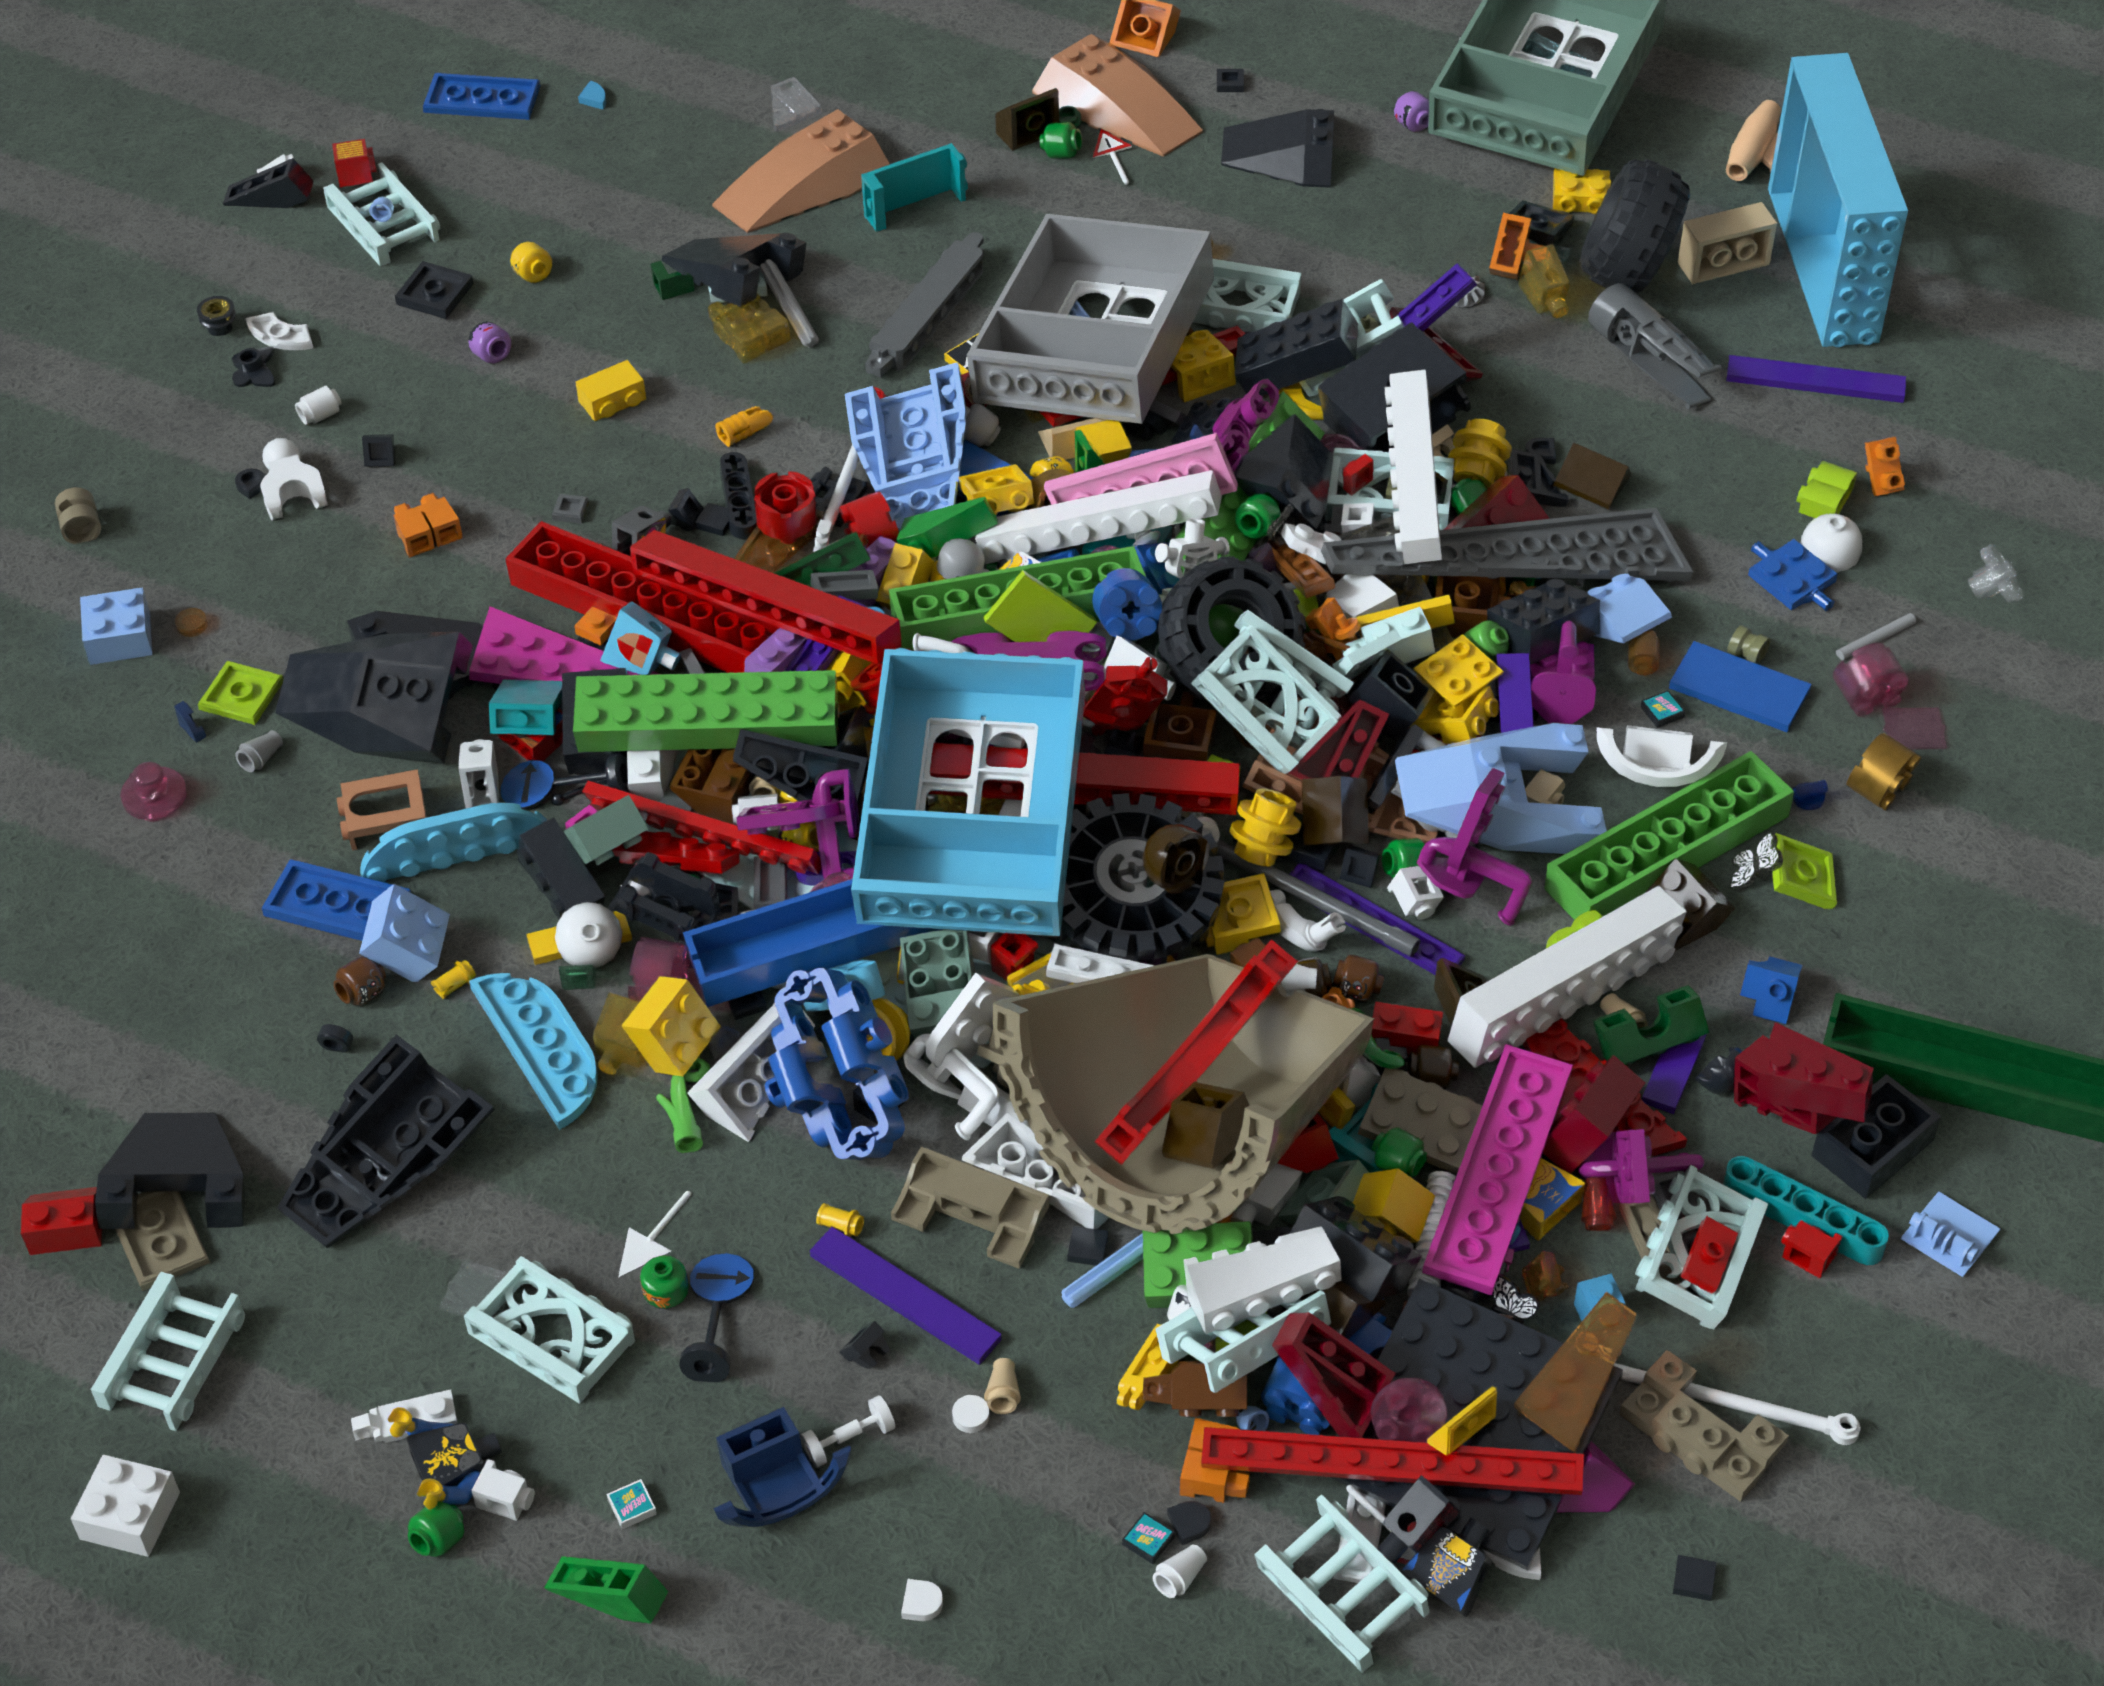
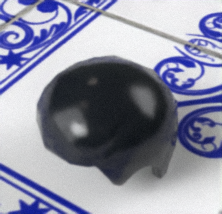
[1695,1047,1743,1095]

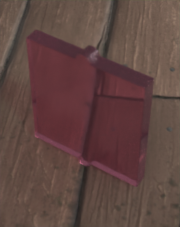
[1882,707,1947,750]

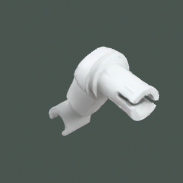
[1270,890,1346,952]

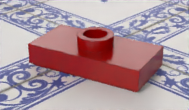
[1680,1216,1738,1294]

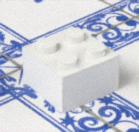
[71,1455,180,1557]

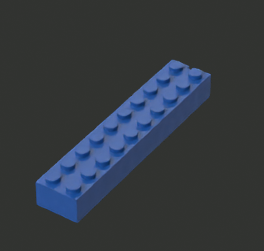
[683,879,943,1007]

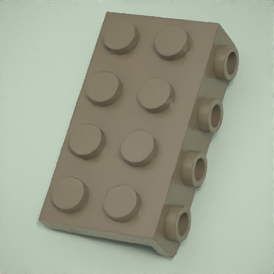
[1358,1068,1482,1175]

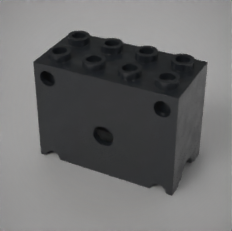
[1318,322,1471,452]

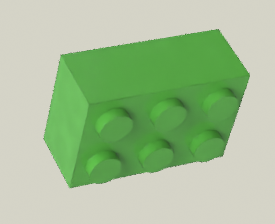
[1142,1221,1253,1308]

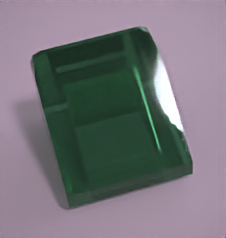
[559,965,597,990]

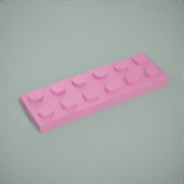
[1044,433,1238,505]

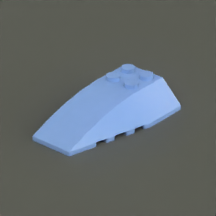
[845,362,967,532]

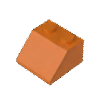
[1109,0,1181,58]

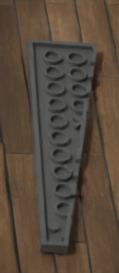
[1321,508,1693,582]

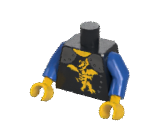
[388,1407,502,1509]

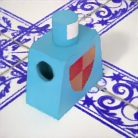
[600,602,681,675]

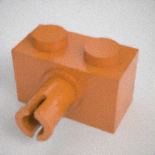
[1489,212,1554,280]

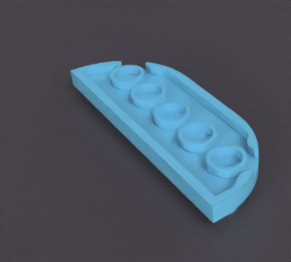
[360,803,547,882]
[469,973,598,1130]

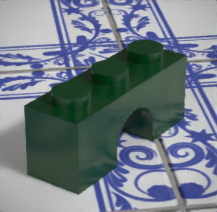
[1593,985,1710,1066]

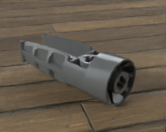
[1588,283,1722,409]

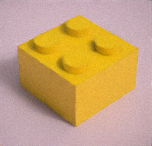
[621,976,721,1077]

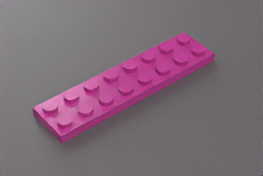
[1422,1044,1573,1295]

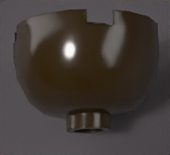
[1143,824,1209,894]

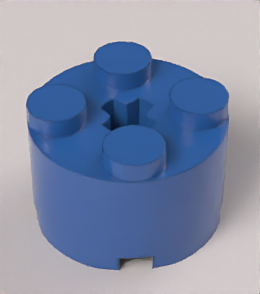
[1092,568,1162,640]
[1261,1356,1330,1435]

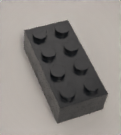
[1235,298,1358,396]

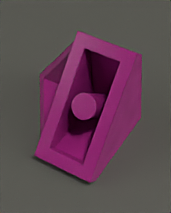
[1557,1441,1635,1512]

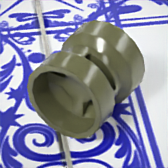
[1727,625,1771,664]

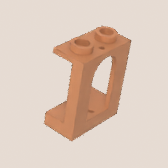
[336,769,427,850]

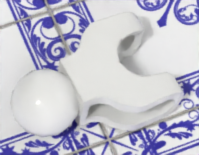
[260,438,328,520]

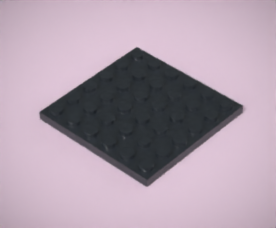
[1330,1278,1623,1571]

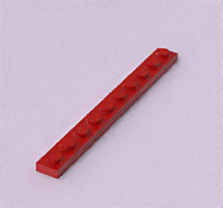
[1201,1427,1584,1495]

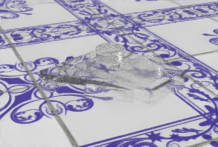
[771,77,822,132]

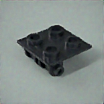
[1171,397,1243,444]

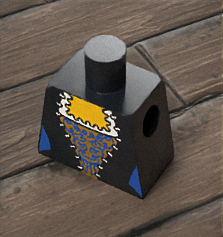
[1400,1517,1492,1617]

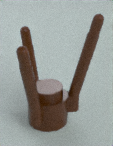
[1303,630,1358,684]

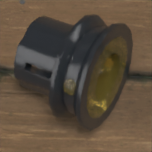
[197,296,236,336]

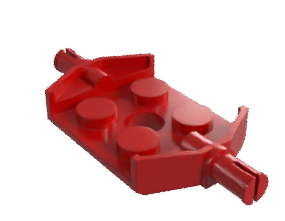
[1083,657,1168,736]

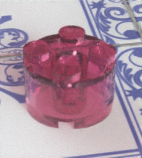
[1833,643,1909,717]
[628,937,689,1004]

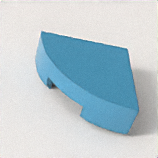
[578,81,606,109]

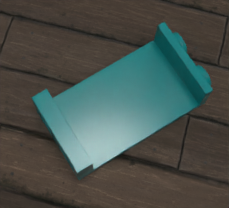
[861,143,968,232]

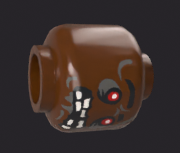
[1332,954,1384,1003]
[334,957,386,1006]

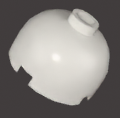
[1801,513,1862,572]
[555,902,622,969]

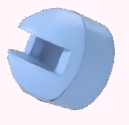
[369,197,394,222]
[1236,1406,1269,1431]

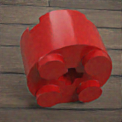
[754,471,817,544]
[839,491,899,549]

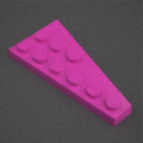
[469,607,660,684]

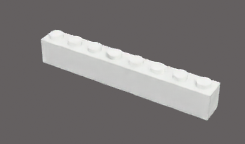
[1385,370,1442,564]
[975,470,1222,564]

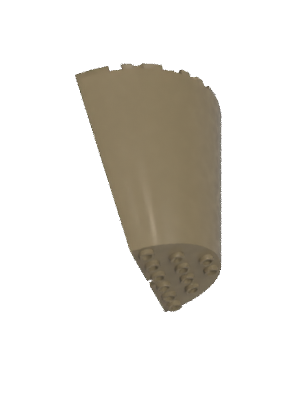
[993,954,1374,1234]

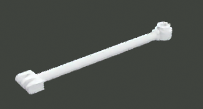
[813,444,860,552]
[1585,1345,1861,1445]

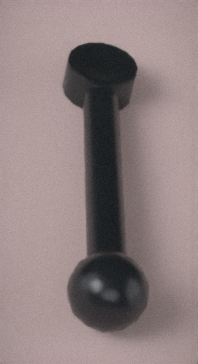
[551,780,607,806]

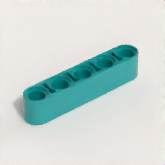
[1723,1156,1889,1265]

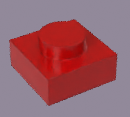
[1343,454,1374,496]

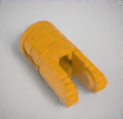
[715,406,773,447]

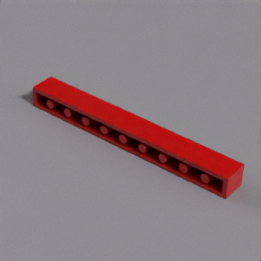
[630,530,902,664]
[928,743,1240,815]

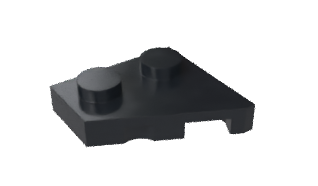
[1508,449,1569,507]

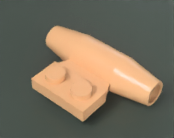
[1726,100,1781,181]

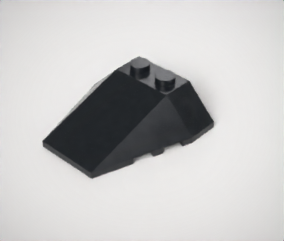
[1221,109,1334,188]
[1234,414,1333,534]

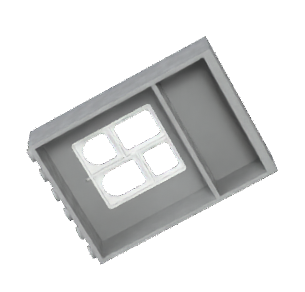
[967,214,1214,424]

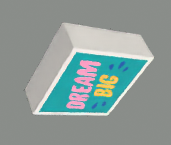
[607,1479,657,1529]

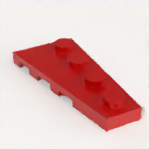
[612,831,740,874]

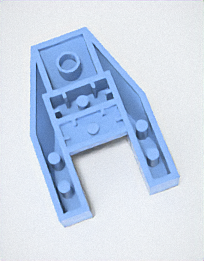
[1395,723,1607,854]

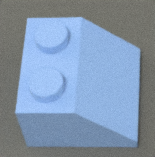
[1587,574,1672,643]

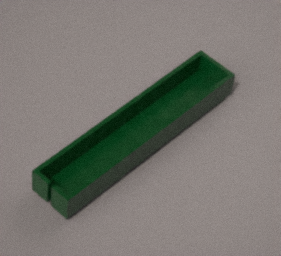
[1823,993,2104,1143]

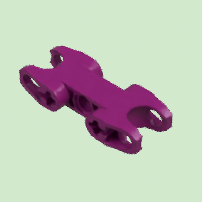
[1213,379,1279,472]
[951,631,1107,691]

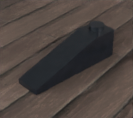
[733,729,869,811]

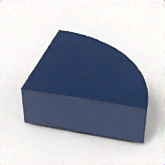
[174,701,206,743]

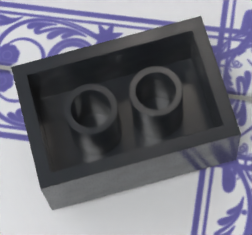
[1487,578,1600,665]
[562,668,628,774]
[1811,1074,1941,1199]
[1290,1196,1423,1302]

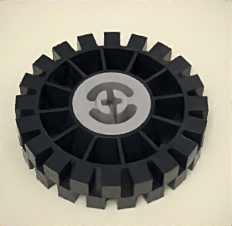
[1058,793,1225,966]

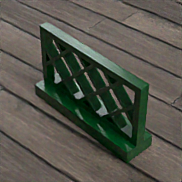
[773,531,871,587]

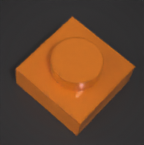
[574,607,617,645]

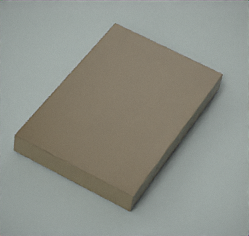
[115,1191,210,1291]

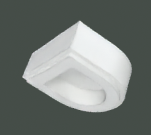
[901,1579,943,1621]

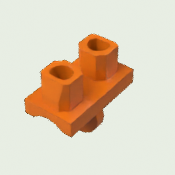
[1865,437,1905,496]
[1305,597,1360,661]

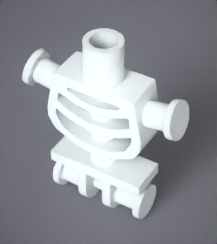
[1155,518,1230,604]

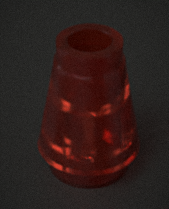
[1581,1177,1617,1231]

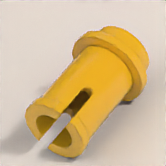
[431,960,476,999]
[816,1203,864,1237]

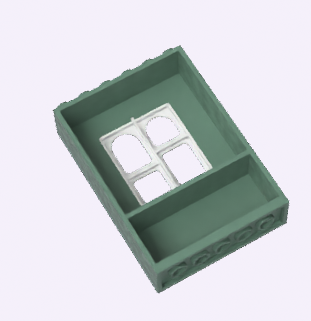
[1428,0,1666,176]

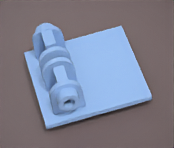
[1901,1191,2000,1277]

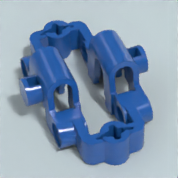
[765,968,909,1160]

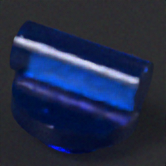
[1792,780,1828,810]

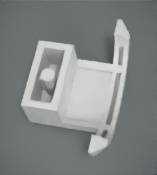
[1597,725,1727,787]

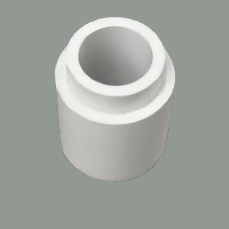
[295,386,341,425]

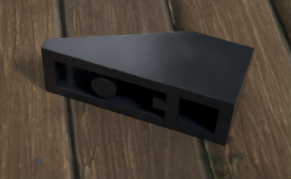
[223,158,314,208]

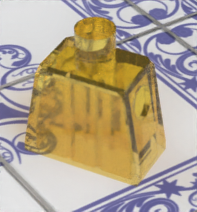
[1518,244,1570,318]
[593,992,646,1075]

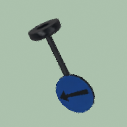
[501,752,630,810]
[679,1253,754,1382]

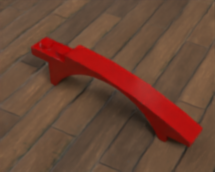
[1094,939,1298,1165]

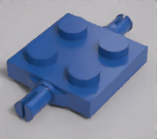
[1748,539,1837,611]

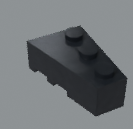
[517,817,605,919]

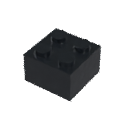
[1347,649,1436,741]

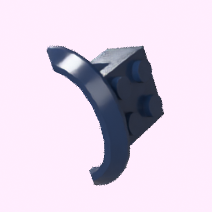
[713,1407,851,1527]

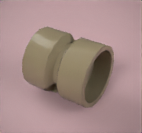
[54,487,101,544]

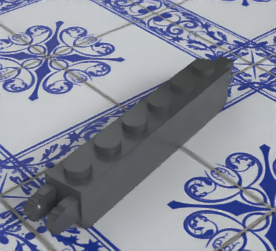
[865,232,984,378]

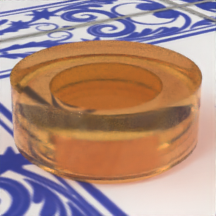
[175,608,208,637]

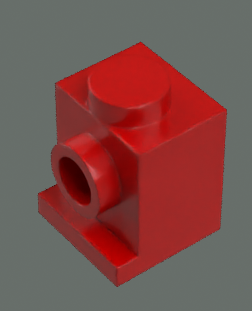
[990,933,1039,981]
[1781,1220,1842,1278]

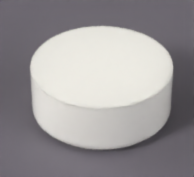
[952,1395,989,1433]

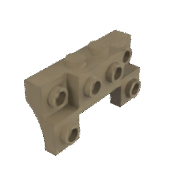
[891,1147,1049,1269]
[1619,1350,1789,1502]

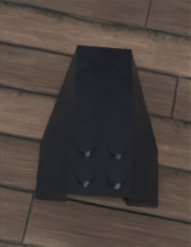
[277,1034,495,1249]

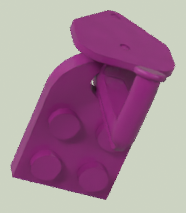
[1530,621,1596,724]
[1417,768,1532,926]
[736,769,860,884]
[1578,1129,1705,1203]

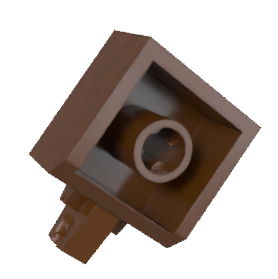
[1431,576,1511,638]
[1143,691,1217,761]
[1143,1361,1247,1417]

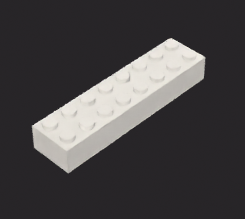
[1448,886,1687,1068]

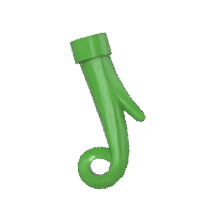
[656,1058,711,1153]

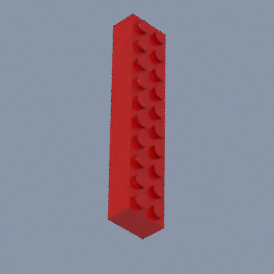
[505,521,779,673]

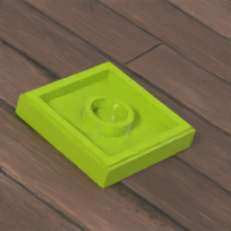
[198,661,284,725]
[1770,833,1837,909]

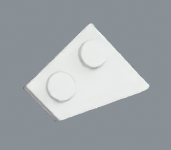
[1280,523,1341,564]

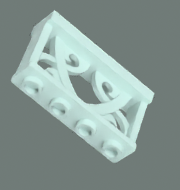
[1193,259,1301,332]
[1326,448,1454,530]
[1191,625,1342,774]
[1635,1165,1768,1330]
[464,1256,635,1404]

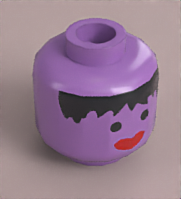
[1394,91,1429,132]
[468,321,511,364]

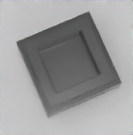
[552,494,589,524]

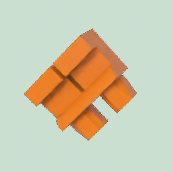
[394,493,463,558]
[1180,1417,1250,1503]

